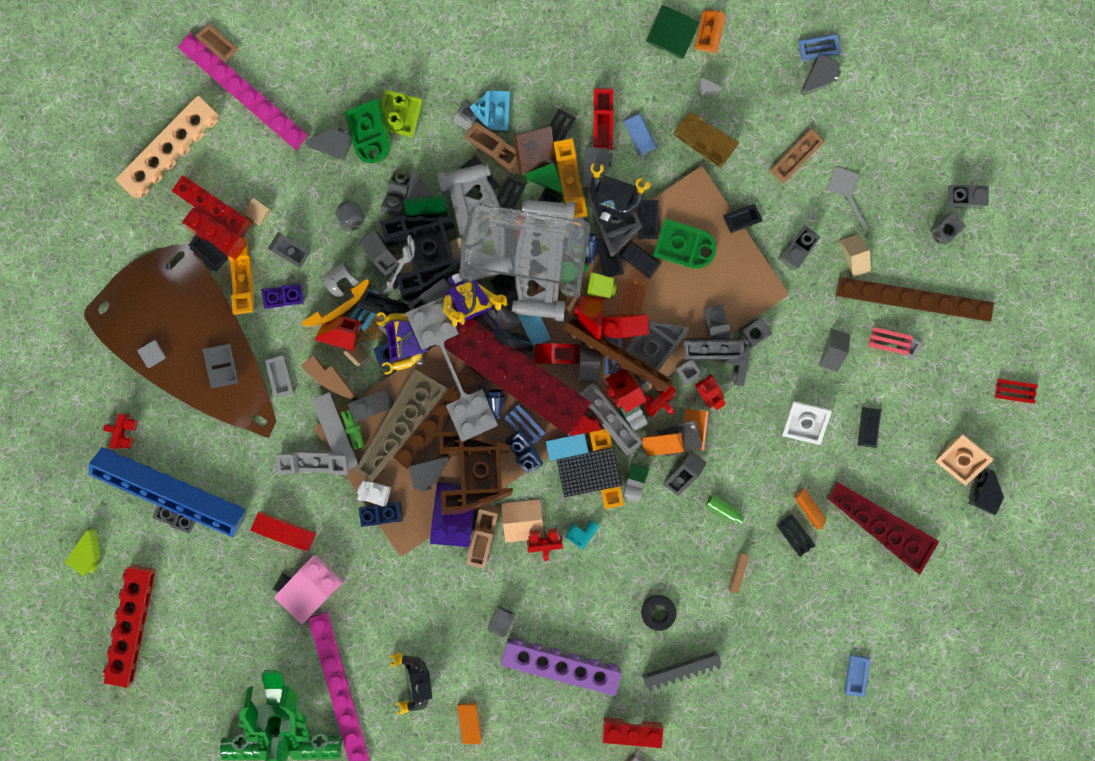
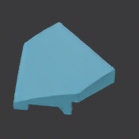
[470,90,510,132]

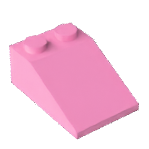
[274,555,344,625]

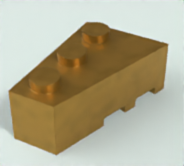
[673,112,740,169]

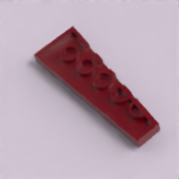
[827,482,940,575]

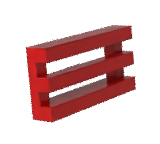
[994,379,1038,404]

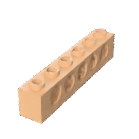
[115,95,219,199]

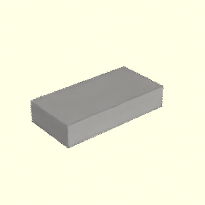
[264,355,295,398]

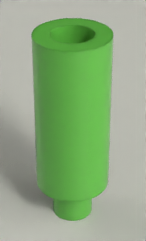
[706,494,744,524]

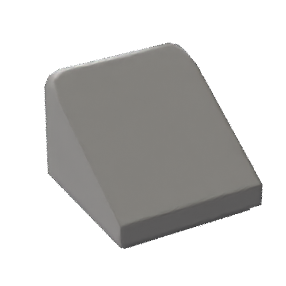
[698,77,721,96]
[453,102,478,131]
[676,359,703,386]

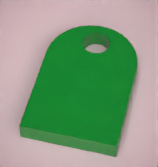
[345,99,391,164]
[653,219,716,269]

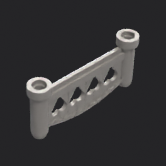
[437,163,513,283]
[512,200,575,321]

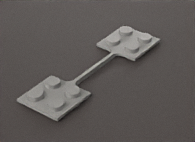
[406,297,498,442]

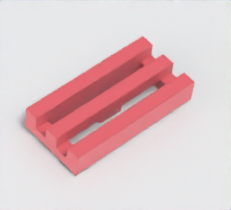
[869,327,913,356]

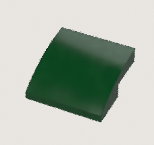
[646,5,699,59]
[404,195,448,218]

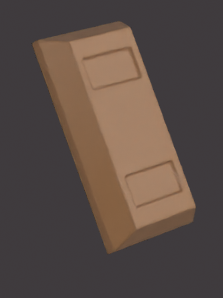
[195,23,238,62]

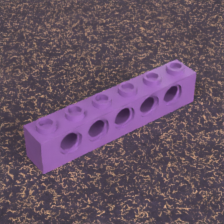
[501,638,621,696]

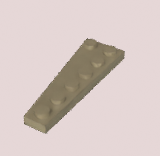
[355,369,448,481]

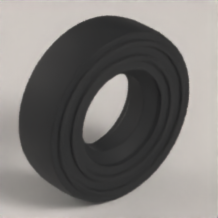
[641,595,677,631]

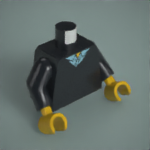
[590,163,650,225]
[389,652,432,714]

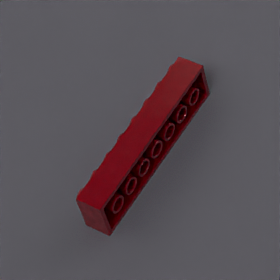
[444,318,592,436]

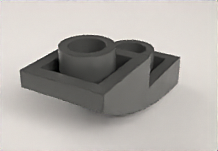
[153,506,195,534]

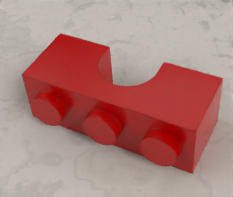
[182,207,247,260]
[602,717,664,748]

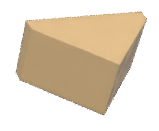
[839,234,871,277]

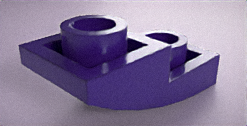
[261,284,304,309]

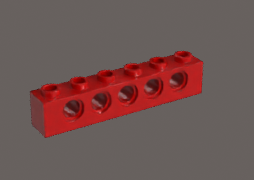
[103,564,156,688]

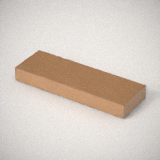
[769,128,825,184]

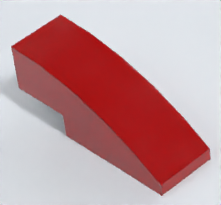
[593,88,614,150]
[250,511,316,551]

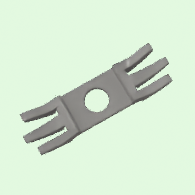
[379,235,415,295]

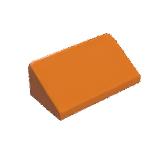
[695,10,726,53]
[684,409,709,450]
[641,432,684,456]
[793,489,827,530]
[457,702,482,744]

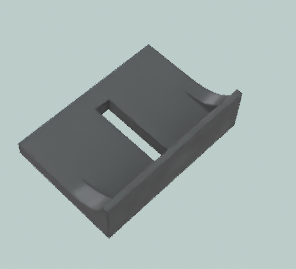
[202,344,240,389]
[656,421,702,457]

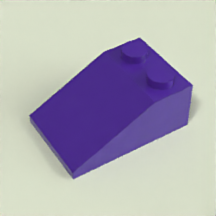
[430,482,474,547]

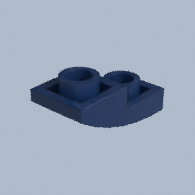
[505,429,543,474]
[358,501,403,527]

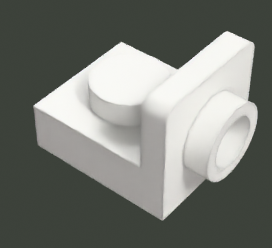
[357,481,391,506]

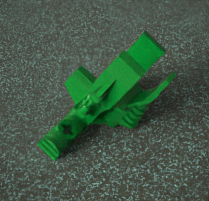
[220,670,342,761]

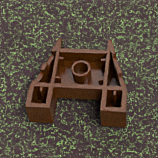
[438,431,513,515]

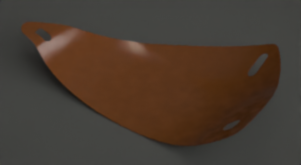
[84,244,276,438]

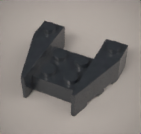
[380,216,466,301]

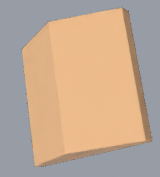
[935,434,994,486]
[501,499,544,542]

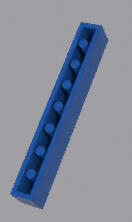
[89,447,246,538]

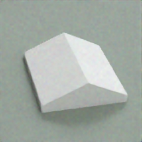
[782,401,832,445]

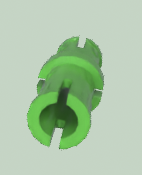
[341,410,365,450]

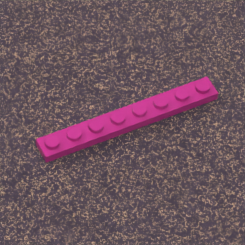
[178,33,309,151]
[308,612,370,761]

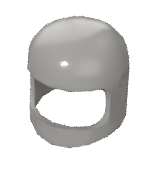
[324,262,360,297]

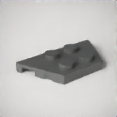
[585,189,642,257]
[625,321,689,390]

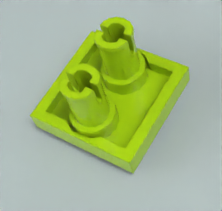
[381,89,423,139]

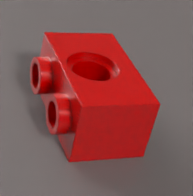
[605,368,647,413]

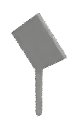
[827,166,867,230]

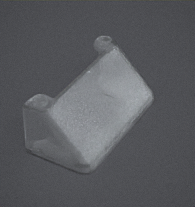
[460,204,591,298]

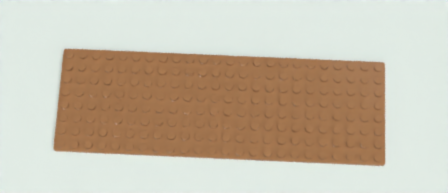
[315,167,788,556]

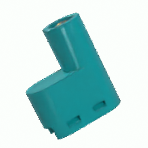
[565,520,600,550]

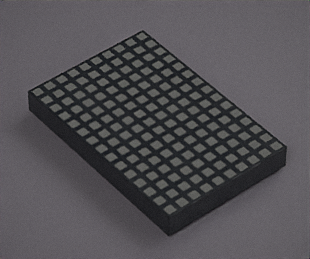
[556,447,622,497]

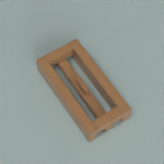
[728,551,749,594]

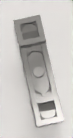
[276,451,349,475]

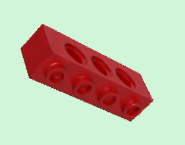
[172,175,253,238]

